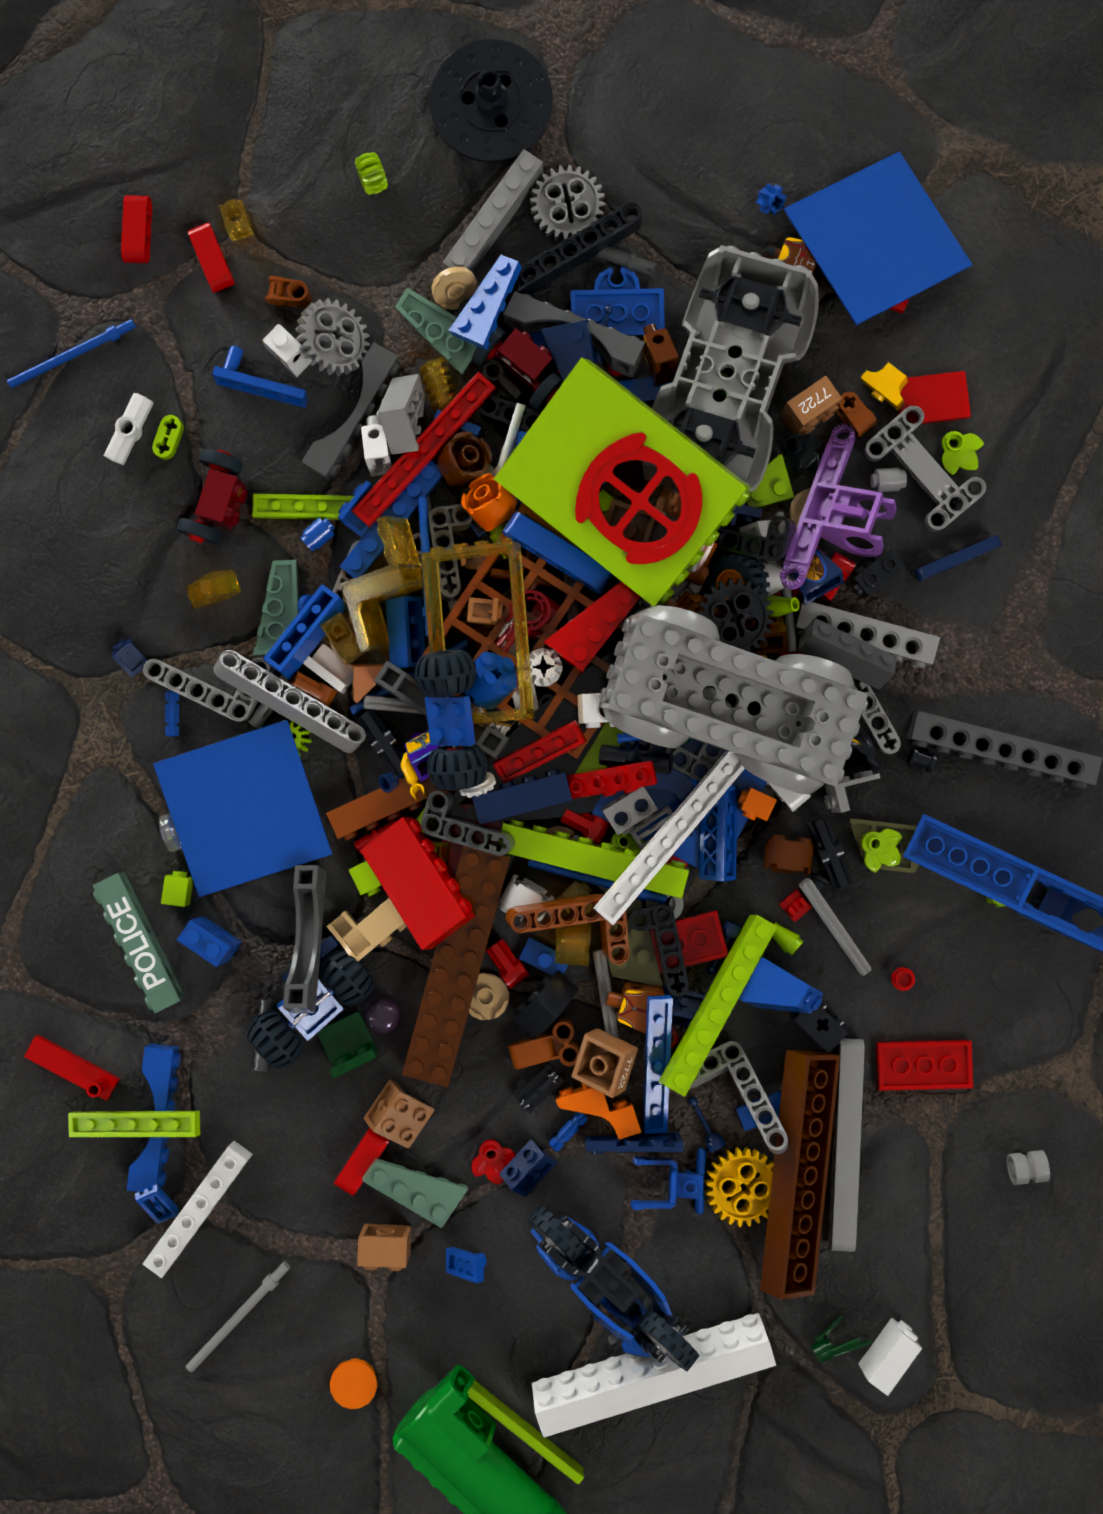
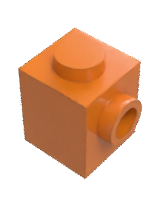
[737,786,777,821]

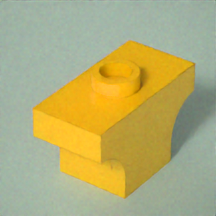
[861,362,908,411]

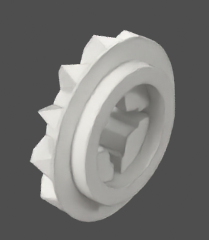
[524,648,562,687]
[459,772,496,798]

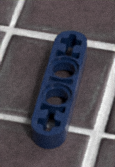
[914,535,1002,582]

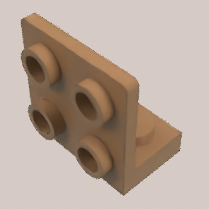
[364,1079,434,1148]

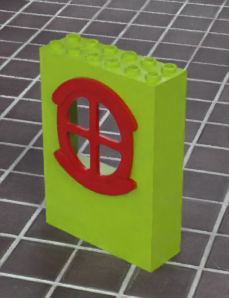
[494,357,751,606]

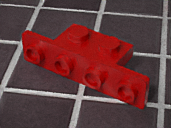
[566,760,657,799]

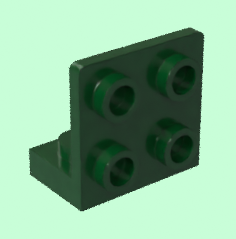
[317,1011,379,1078]

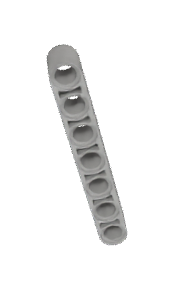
[214,650,366,753]

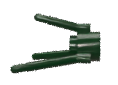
[811,1315,872,1363]

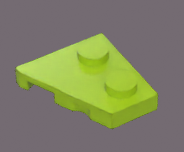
[746,454,794,508]

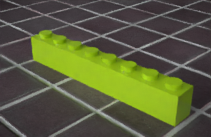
[498,819,689,898]
[658,915,777,1097]

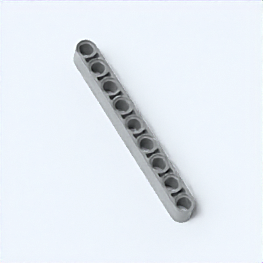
[828,1038,865,1252]

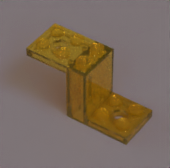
[341,516,423,652]

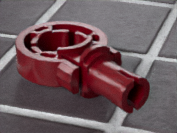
[495,590,551,653]

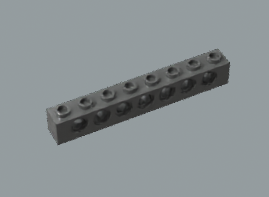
[906,711,1102,789]

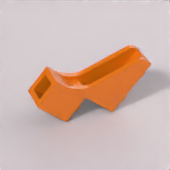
[556,1083,641,1140]

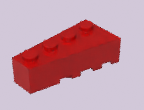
[544,581,641,673]

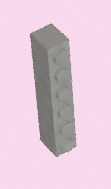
[443,149,543,272]

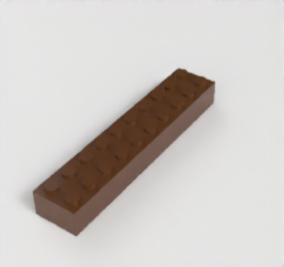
[402,846,511,1088]
[760,1050,840,1300]

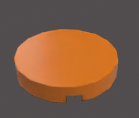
[330,1358,378,1409]

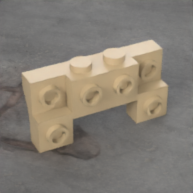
[326,898,407,962]

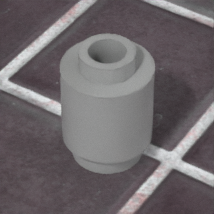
[870,467,907,492]

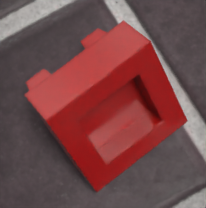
[778,889,812,922]

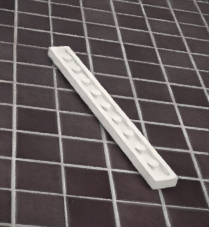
[593,751,745,925]

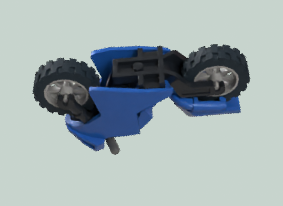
[527,1205,699,1372]

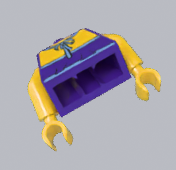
[401,730,444,801]

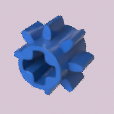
[756,184,787,215]

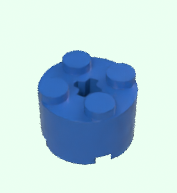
[464,652,517,709]

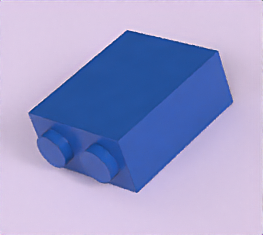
[177,916,242,967]

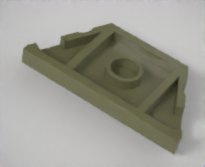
[849,819,919,873]
[608,898,663,986]

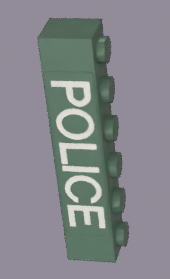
[92,872,186,1013]

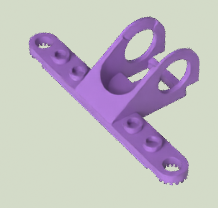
[780,424,896,590]

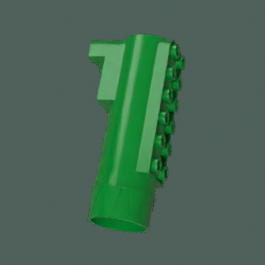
[393,1365,568,1514]

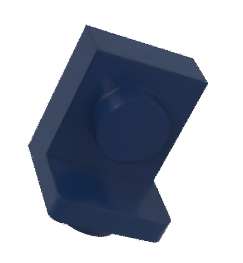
[728,505,762,530]
[112,638,148,678]

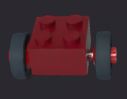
[472,326,563,413]
[177,449,247,544]

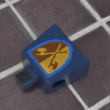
[790,548,844,605]

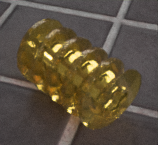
[419,357,457,411]

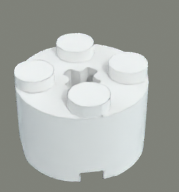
[499,875,554,922]

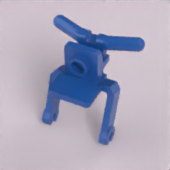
[631,1148,706,1214]

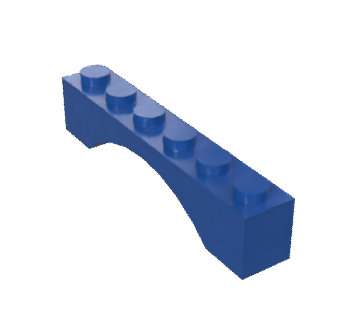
[127,1043,181,1192]

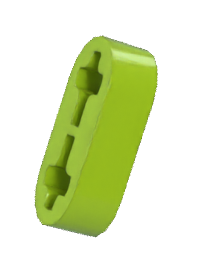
[152,415,184,460]

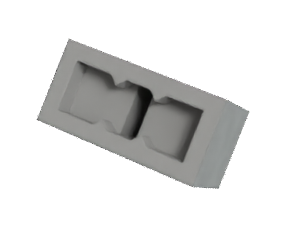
[601,787,658,835]

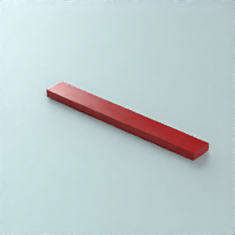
[351,372,496,528]

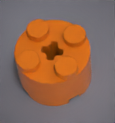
[461,473,517,532]

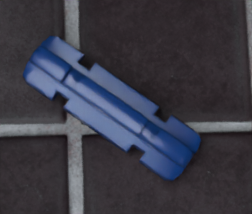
[165,691,180,737]
[549,1112,588,1151]

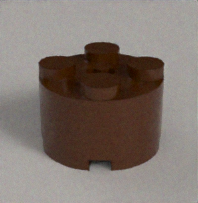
[436,432,492,487]
[763,835,814,875]

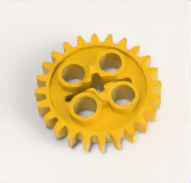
[704,1147,774,1227]

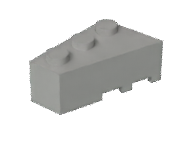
[376,374,425,455]

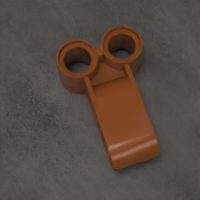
[508,1018,580,1069]

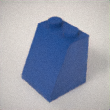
[738,957,823,1014]

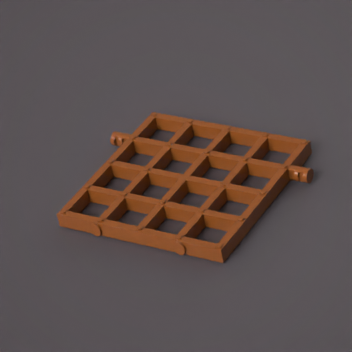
[423,503,678,760]

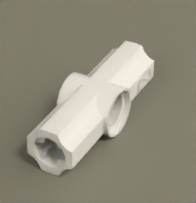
[103,393,154,466]

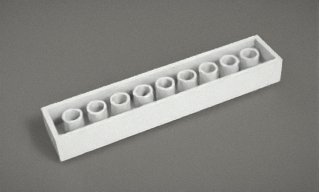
[532,1313,776,1438]

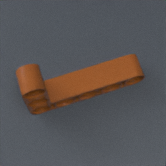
[505,893,629,965]

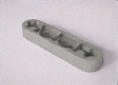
[854,678,901,754]

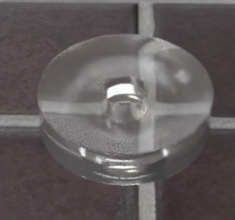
[159,813,182,852]

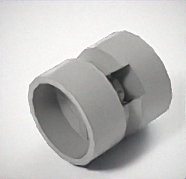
[1007,1150,1050,1185]

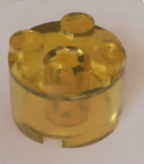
[555,922,591,966]

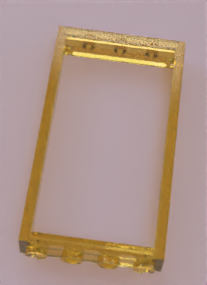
[421,538,534,724]

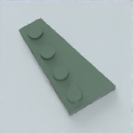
[395,288,477,377]
[253,560,299,656]
[362,1158,468,1228]

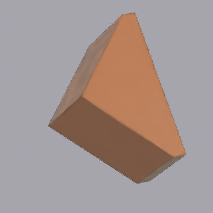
[352,664,384,703]

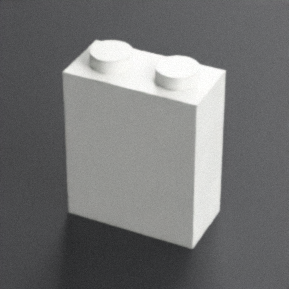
[858,1318,922,1396]

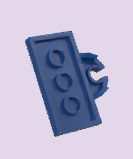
[570,267,665,338]

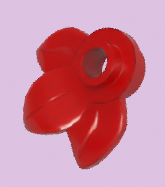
[471,1139,516,1184]

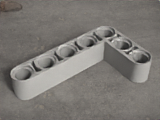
[143,658,274,723]
[690,1041,789,1154]

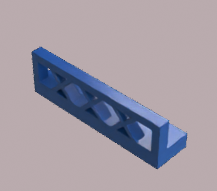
[699,785,738,882]

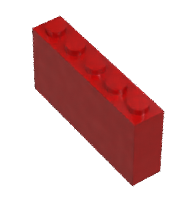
[360,817,475,950]

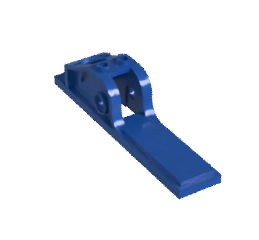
[903,814,1103,953]

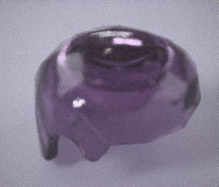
[366,997,402,1035]

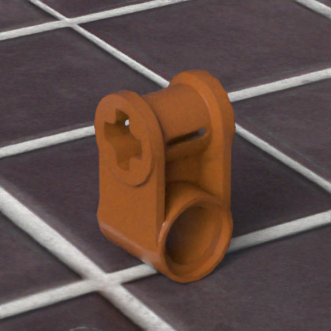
[265,276,312,309]
[835,392,877,439]

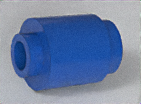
[300,517,335,552]

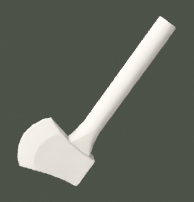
[485,403,526,476]

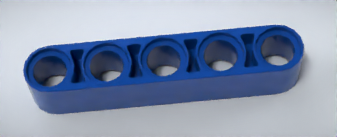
[502,511,613,594]

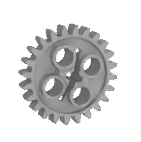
[530,165,605,241]
[295,298,370,376]

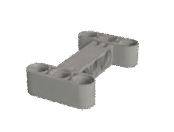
[864,406,986,532]

